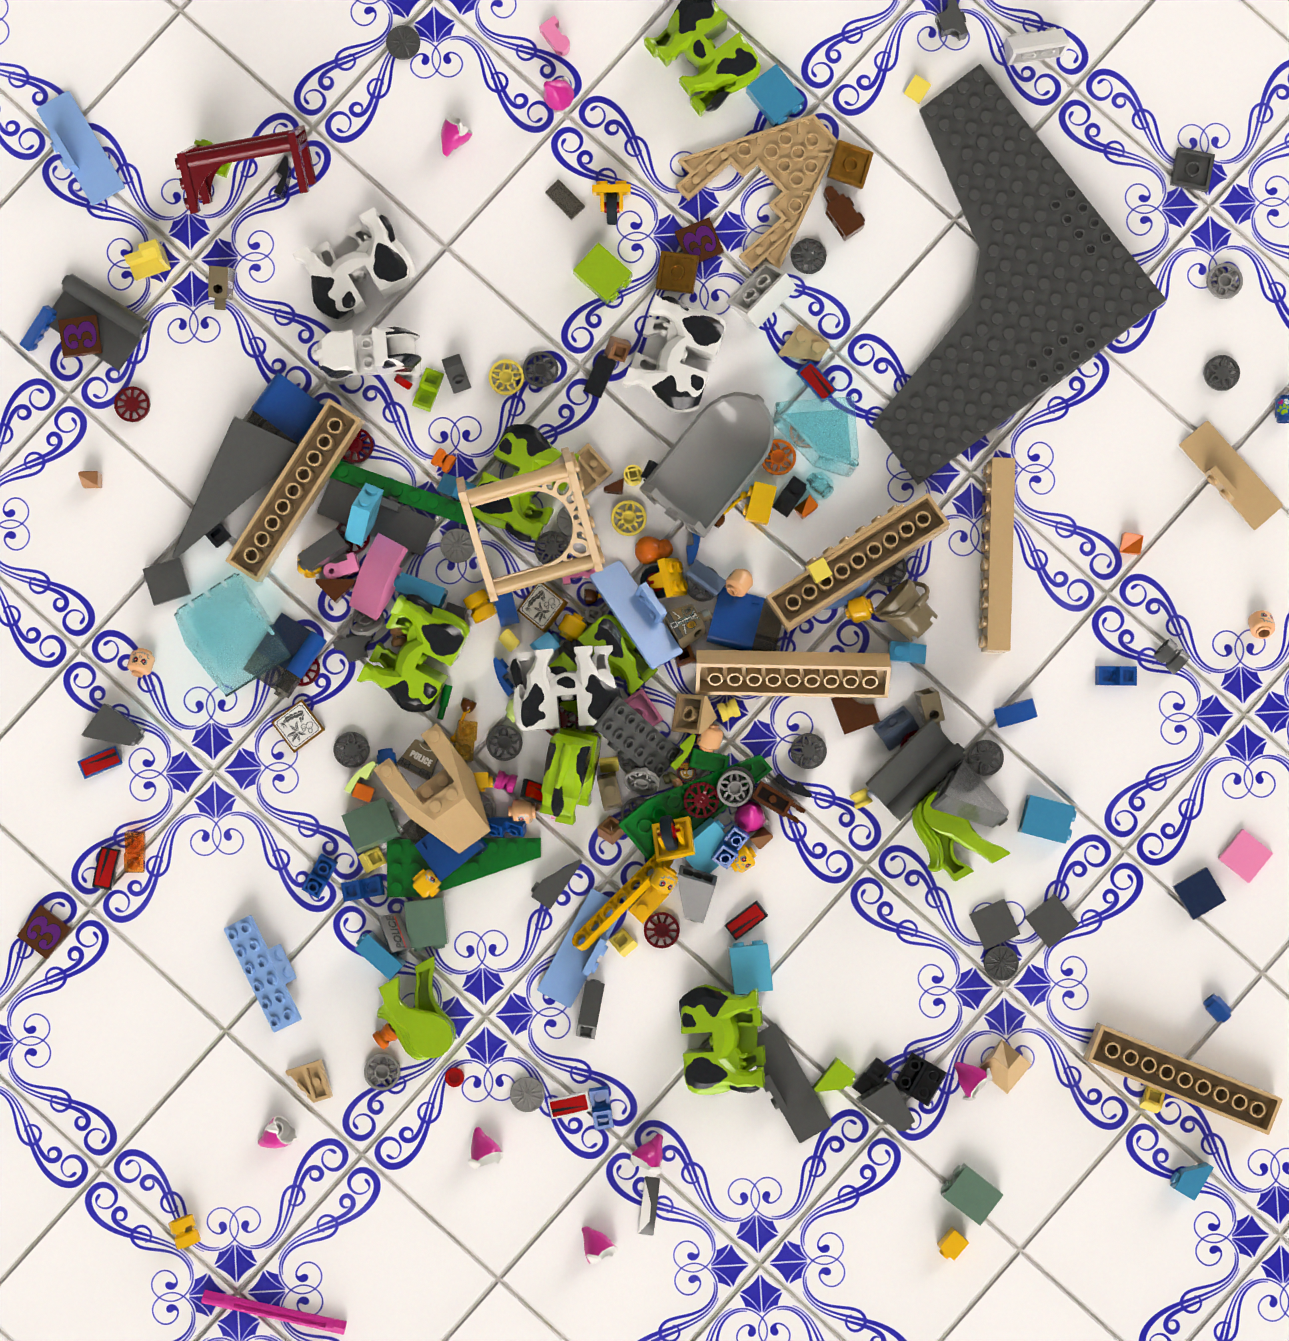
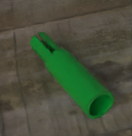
[437,684,453,720]

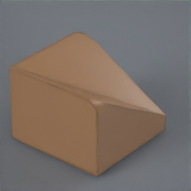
[604,336,631,363]
[78,471,102,489]
[597,815,625,845]
[749,827,773,849]

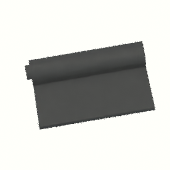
[50,274,150,371]
[865,718,965,821]

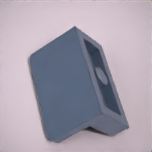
[685,559,726,597]
[873,705,920,751]

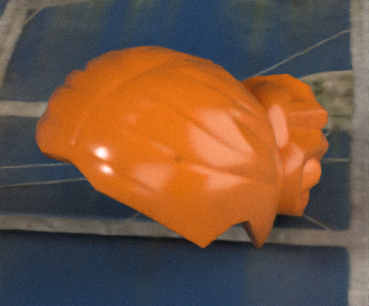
[635,536,673,565]

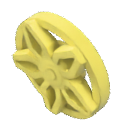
[488,359,524,395]
[611,500,647,536]

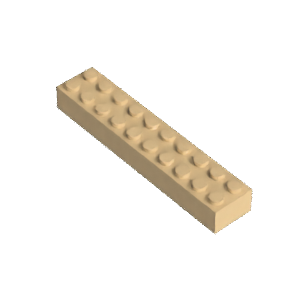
[225,399,365,582]
[978,457,1016,653]
[766,492,950,633]
[695,650,891,698]
[1083,1022,1283,1135]

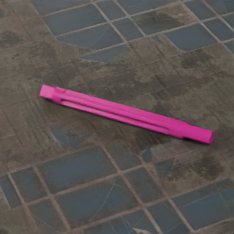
[201,1290,347,1335]

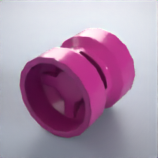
[494,770,518,793]

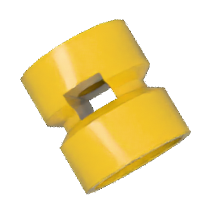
[463,589,497,624]
[168,1214,201,1250]

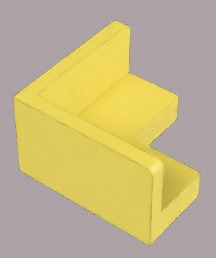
[124,239,171,281]

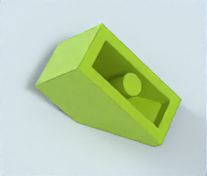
[812,1057,856,1092]

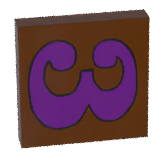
[674,217,724,264]
[58,315,103,358]
[17,905,72,959]

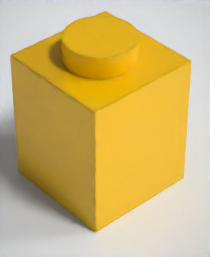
[937,1227,969,1261]

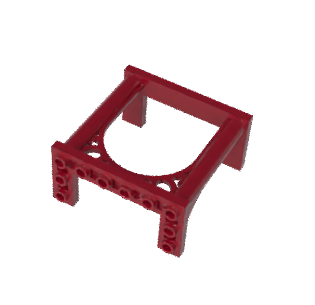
[175,125,317,214]

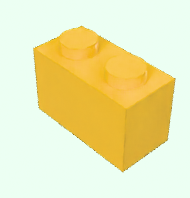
[742,481,777,526]
[628,885,669,924]

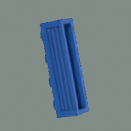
[19,305,58,352]

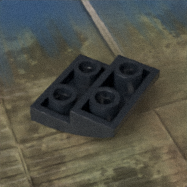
[894,1052,947,1107]

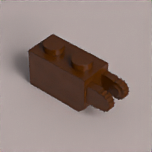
[823,186,865,241]
[750,781,806,824]

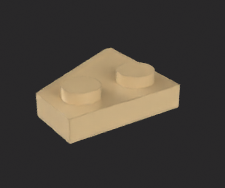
[778,324,830,362]
[576,443,613,496]

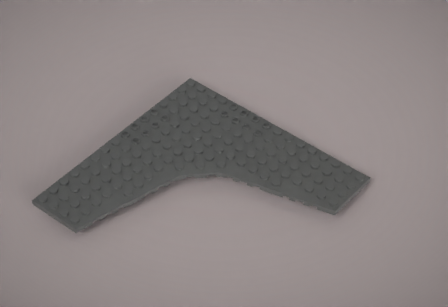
[872,64,1167,485]

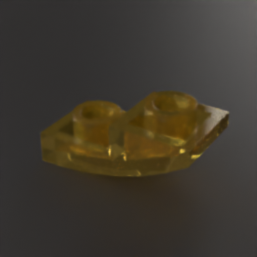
[454,720,478,762]

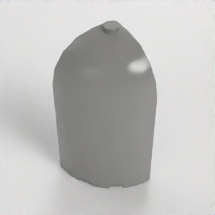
[639,392,774,538]

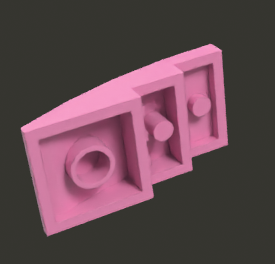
[349,533,408,621]

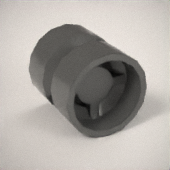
[1153,638,1191,674]

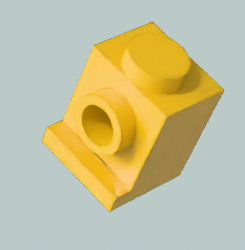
[473,772,493,792]

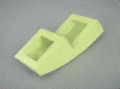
[344,761,378,793]

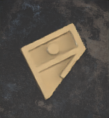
[285,1059,333,1103]

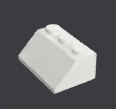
[1003,27,1070,66]
[726,261,797,328]

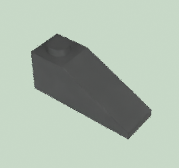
[530,859,583,909]

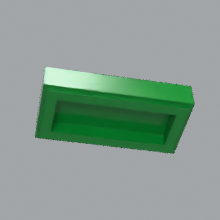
[688,748,730,772]

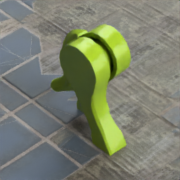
[912,790,1011,882]
[377,955,456,1060]

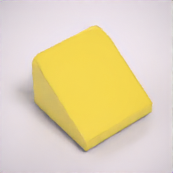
[904,75,931,104]
[806,557,832,583]
[498,628,521,652]
[599,756,619,773]
[358,846,387,873]
[609,928,638,957]
[1139,1086,1165,1113]

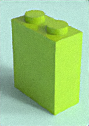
[573,242,633,304]

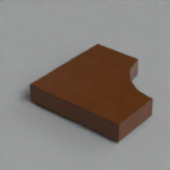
[831,697,880,735]

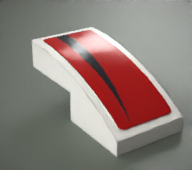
[547,1091,592,1119]

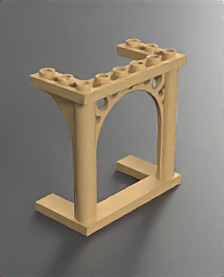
[456,447,605,602]

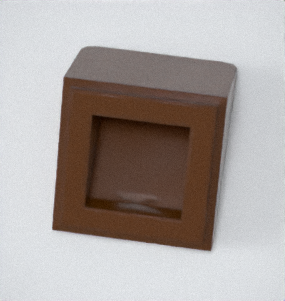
[603,478,624,495]

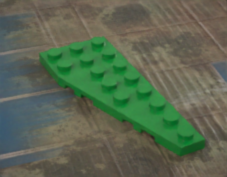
[617,754,773,860]
[387,838,541,897]

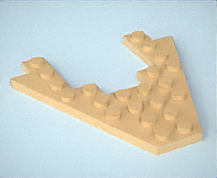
[676,114,838,271]

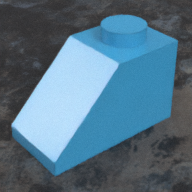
[436,473,477,501]
[530,632,561,653]
[887,641,927,664]
[1170,1162,1214,1201]

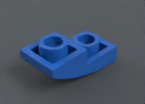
[494,592,520,627]
[493,657,515,697]
[993,698,1038,728]
[487,817,527,838]
[711,824,750,869]
[301,853,338,899]

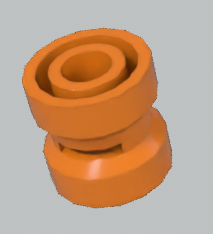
[431,448,457,474]
[372,1022,398,1049]

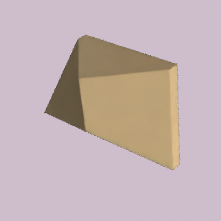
[671,693,717,734]
[979,1039,1032,1094]

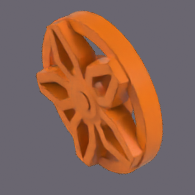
[762,439,796,475]

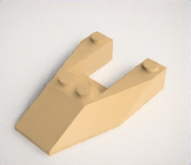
[373,723,491,854]

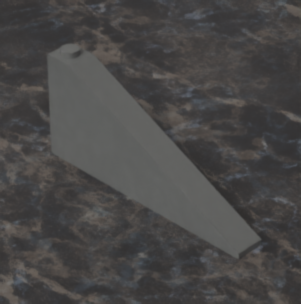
[172,416,299,559]
[930,759,1009,828]

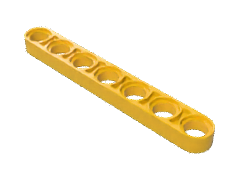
[572,854,674,951]

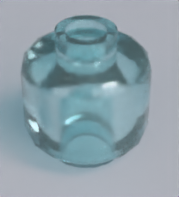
[806,471,835,500]

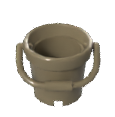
[874,579,938,642]

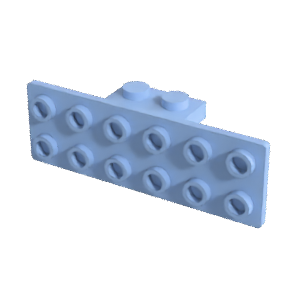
[36,91,125,206]
[589,560,683,670]
[537,889,620,1008]
[224,915,302,1032]

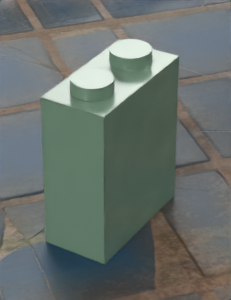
[341,797,402,854]
[404,897,449,952]
[940,1163,1003,1226]

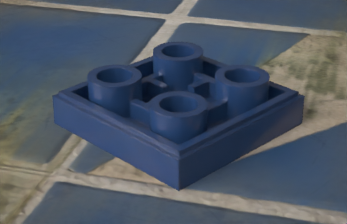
[1172,867,1227,920]

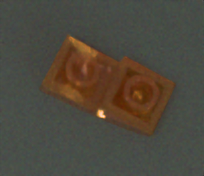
[124,831,146,873]

